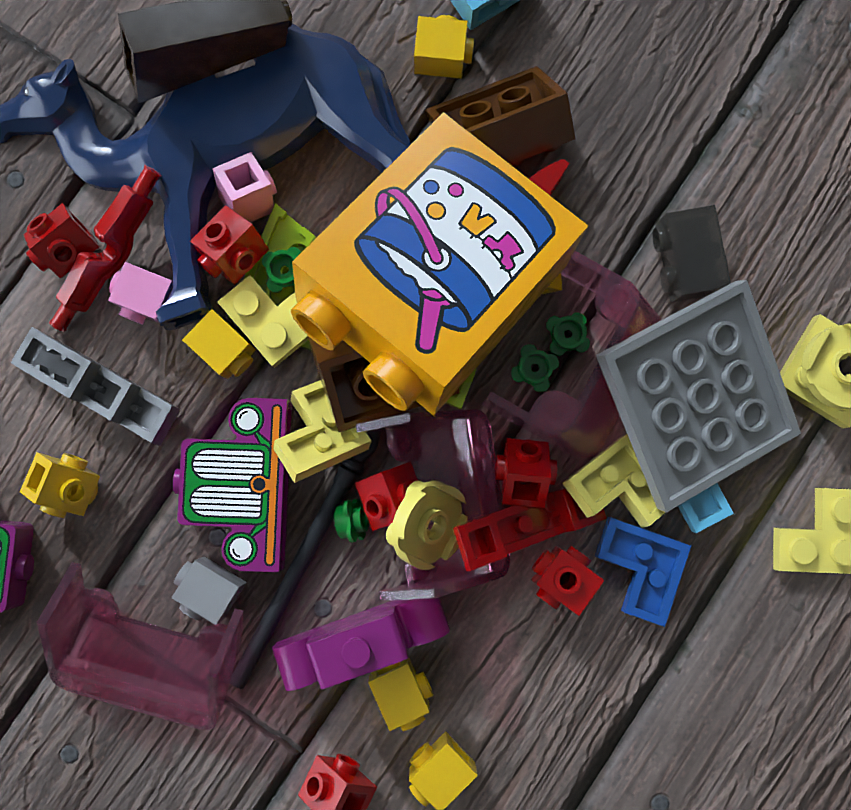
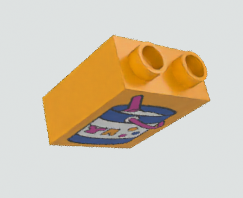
[291,112,588,416]

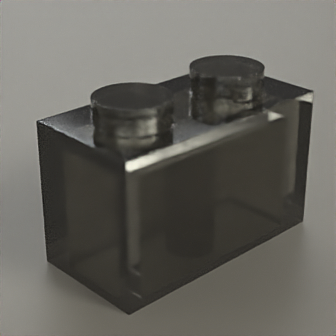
[652,205,731,303]

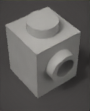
[172,557,247,625]

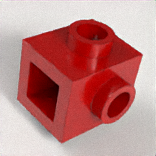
[23,203,99,279]
[190,205,269,285]
[494,438,557,508]
[355,461,418,531]
[531,545,605,616]
[298,754,377,810]

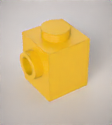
[414,15,474,79]
[182,309,257,379]
[368,658,434,731]
[409,731,478,810]

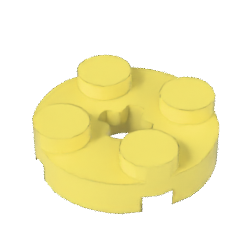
[799,323,851,409]
[386,480,468,570]

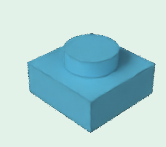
[678,483,734,533]

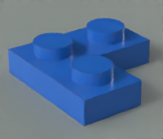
[595,517,691,627]

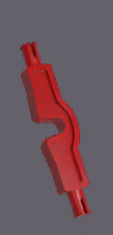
[49,165,161,332]

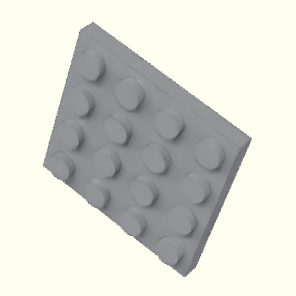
[596,280,801,512]

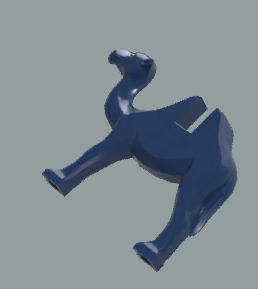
[0,23,411,330]

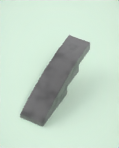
[11,327,181,446]

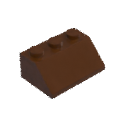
[426,66,576,167]
[308,336,460,433]

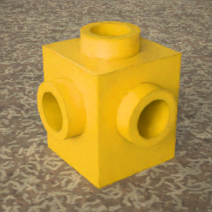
[20,452,100,518]

